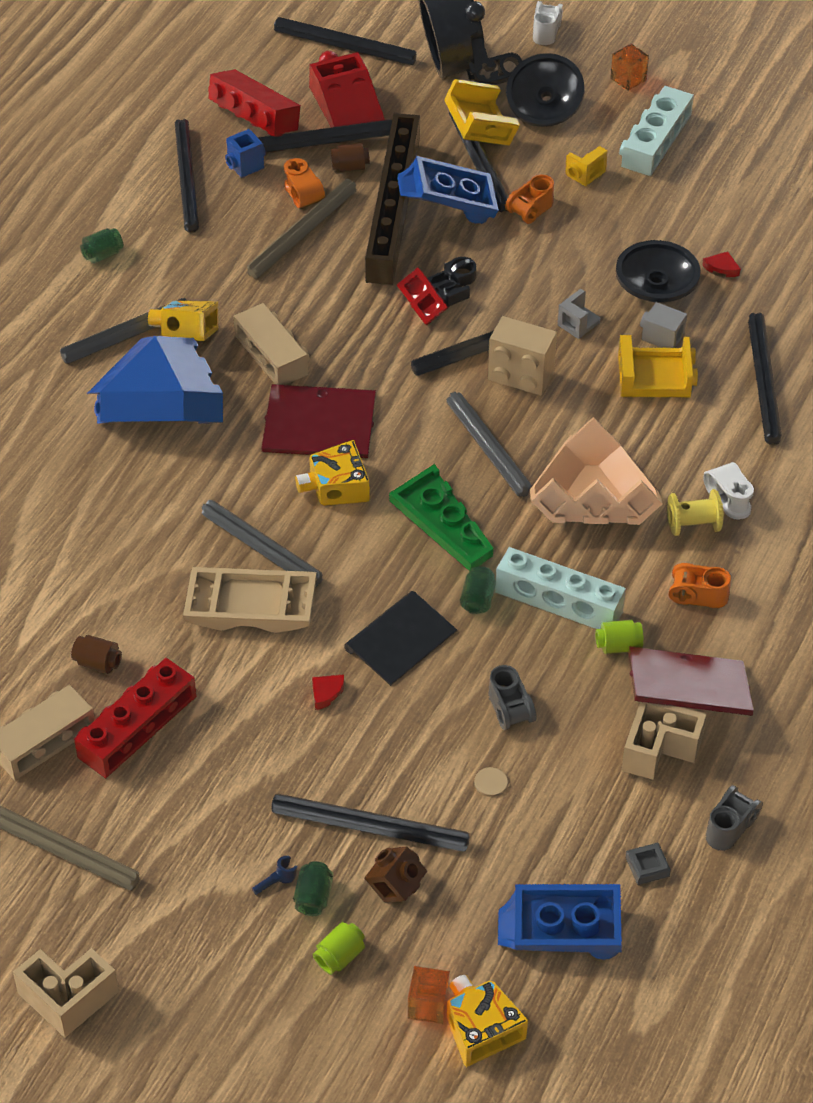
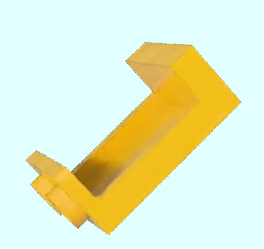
[444,79,520,146]
[618,335,698,398]

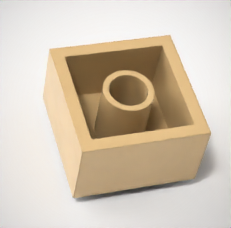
[488,316,557,396]

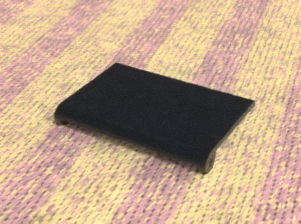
[344,591,457,686]

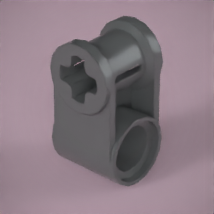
[488,665,536,730]
[706,785,763,851]

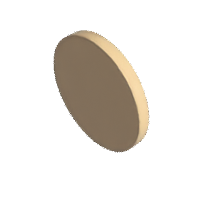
[474,767,508,797]

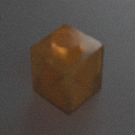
[610,44,649,91]
[408,966,450,1024]

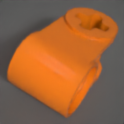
[284,158,325,208]
[505,174,554,224]
[668,563,731,608]

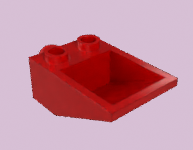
[309,51,385,127]

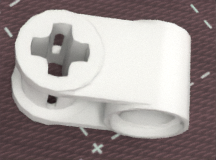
[533,1,563,45]
[703,462,754,520]

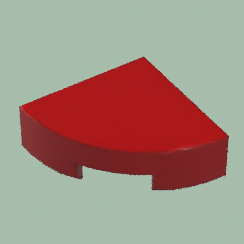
[702,251,741,277]
[312,674,344,710]

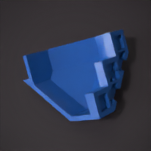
[87,336,223,424]

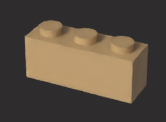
[234,303,310,385]
[0,684,95,781]

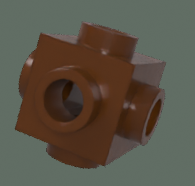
[364,846,427,903]

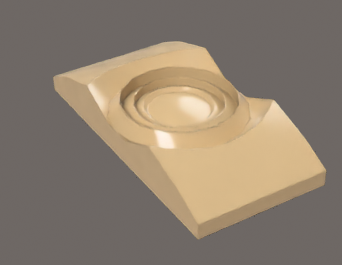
[183,567,317,633]

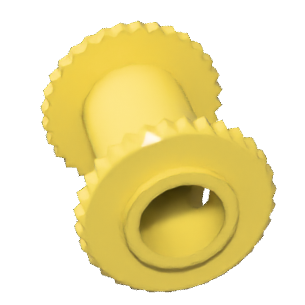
[667,489,724,536]

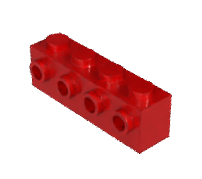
[208,69,301,137]
[74,658,197,779]

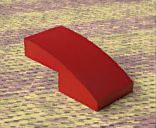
[397,267,449,326]

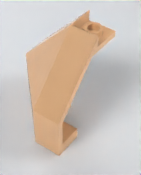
[530,417,663,525]

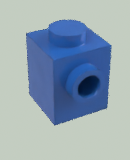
[225,129,266,178]

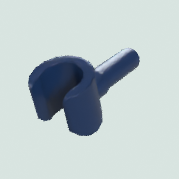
[252,855,297,895]

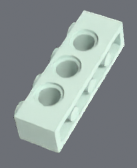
[619,86,694,176]
[495,547,626,629]

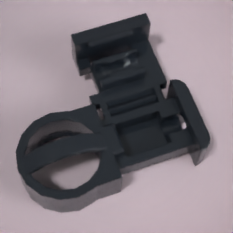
[428,257,476,307]

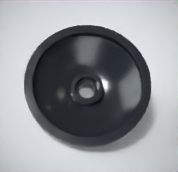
[506,53,585,127]
[616,240,701,303]

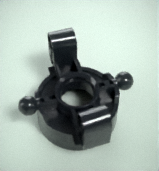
[418,0,522,85]

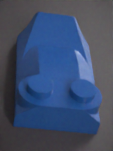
[397,156,499,224]
[498,884,622,960]

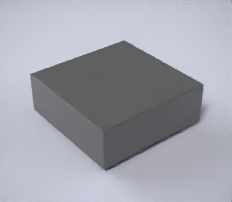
[625,843,671,885]

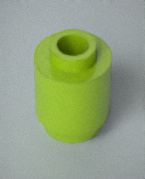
[595,620,644,654]
[313,922,365,975]

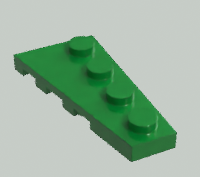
[389,464,494,572]

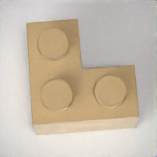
[621,702,707,780]
[13,948,119,1038]

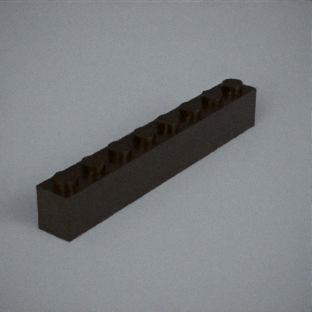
[365,113,420,285]

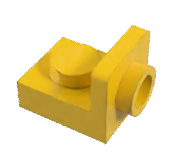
[565,146,608,187]

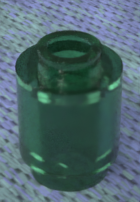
[80,228,124,263]
[460,566,496,614]
[293,861,334,916]

